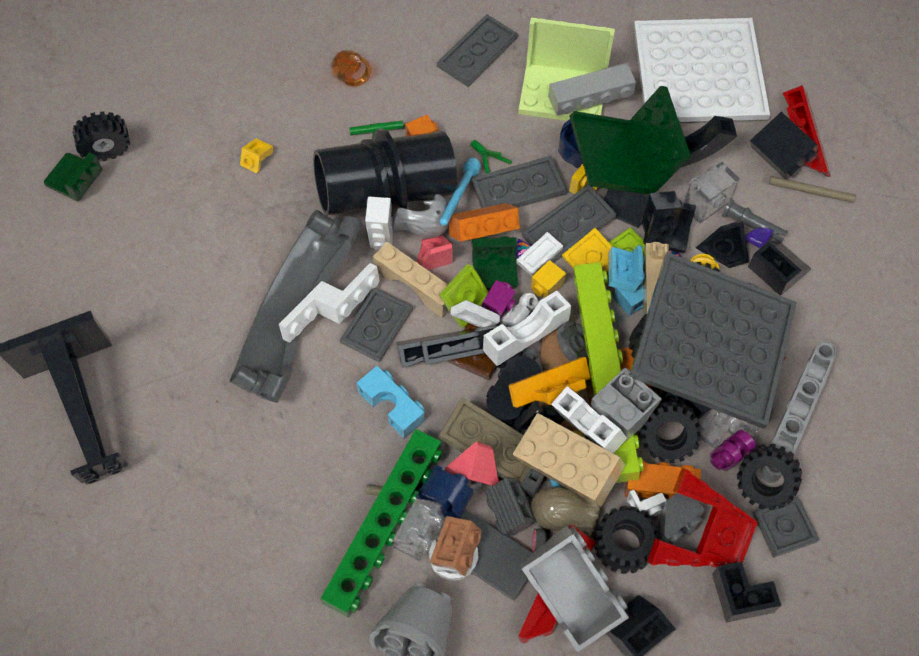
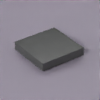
[753,496,819,558]

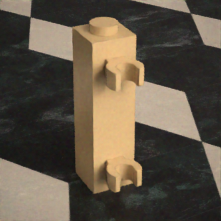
[643,242,669,316]

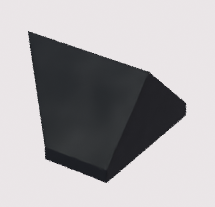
[695,220,749,268]

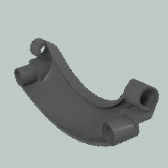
[230,210,362,403]

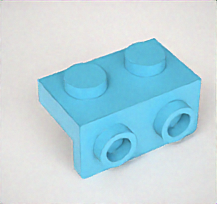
[609,245,645,293]

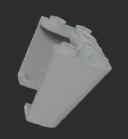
[519,525,629,652]

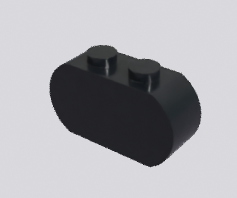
[486,356,542,427]

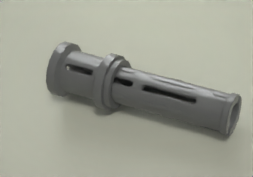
[722,199,788,242]

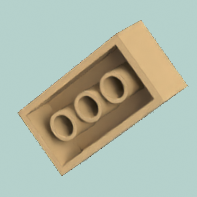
[512,413,626,507]

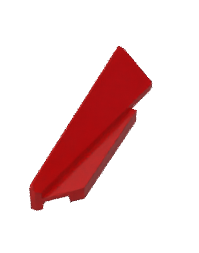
[783,85,831,177]
[518,524,595,644]

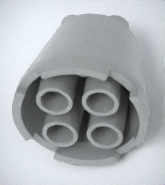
[369,582,453,656]

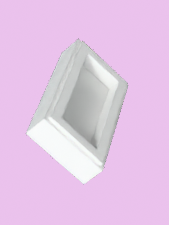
[517,232,563,276]
[451,300,500,327]

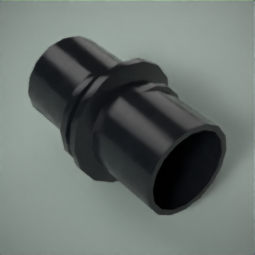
[313,129,457,216]

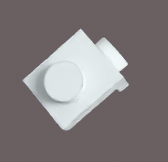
[626,490,667,517]

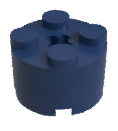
[558,119,583,168]
[416,465,474,519]

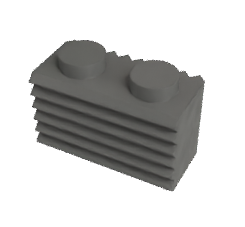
[485,478,536,535]

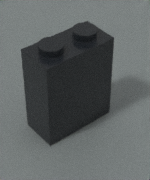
[750,111,818,179]

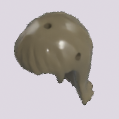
[531,487,600,536]

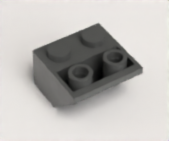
[658,493,705,545]

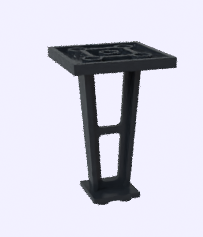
[0,310,128,484]

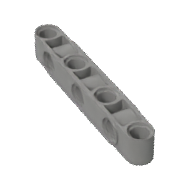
[760,341,837,483]

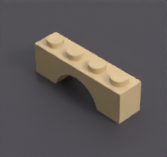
[373,242,449,318]

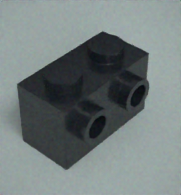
[641,191,683,239]

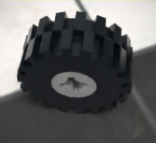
[72,111,130,162]

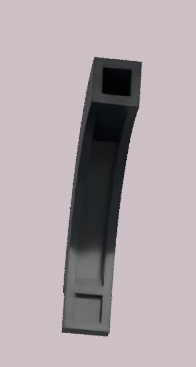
[681,116,737,168]

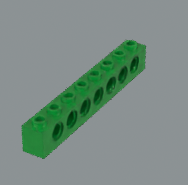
[320,429,443,617]

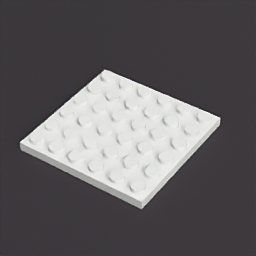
[633,18,770,122]

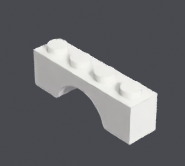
[483,291,571,366]

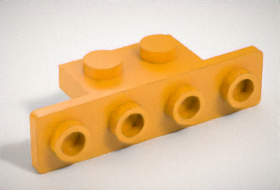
[509,357,590,408]

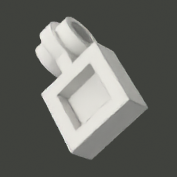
[500,293,538,327]

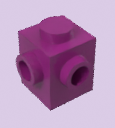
[481,280,516,318]

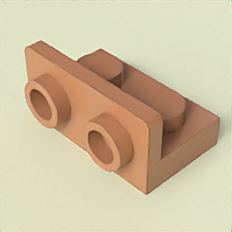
[429,516,482,576]

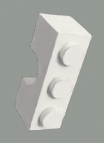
[365,197,394,250]
[551,386,627,454]

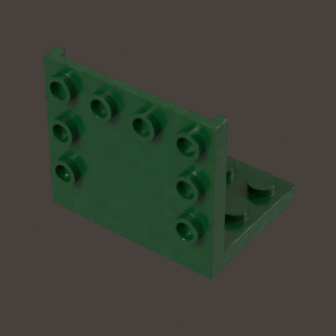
[569,85,691,194]

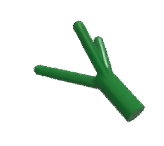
[470,140,512,173]

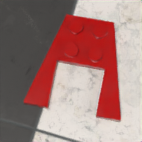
[647,468,758,568]

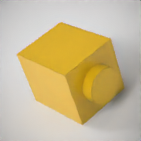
[531,260,566,298]

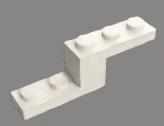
[279,263,380,343]

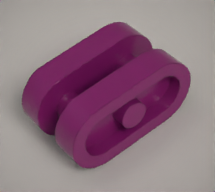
[710,429,756,471]

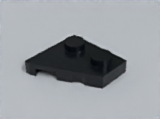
[514,402,565,430]

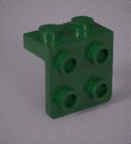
[44,153,103,202]
[472,236,518,290]

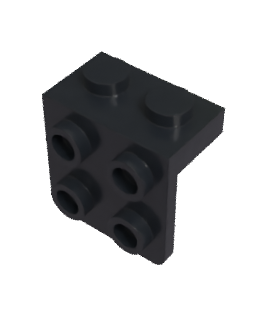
[643,202,696,253]

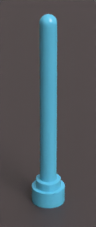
[440,158,481,226]

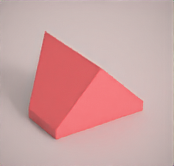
[416,235,452,270]
[444,442,499,486]

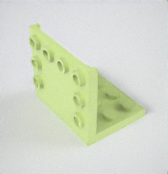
[518,18,615,121]

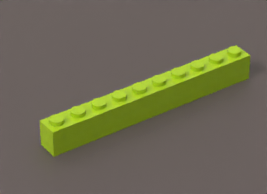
[573,262,643,483]

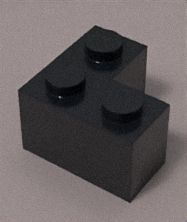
[712,562,781,623]

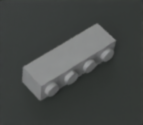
[548,63,636,115]

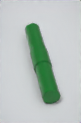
[349,120,404,136]

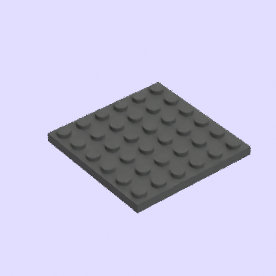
[629,252,797,429]

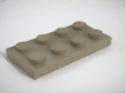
[438,397,531,485]

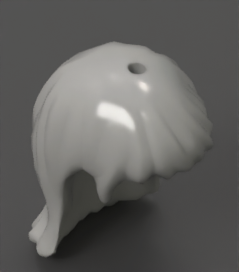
[393,194,449,238]

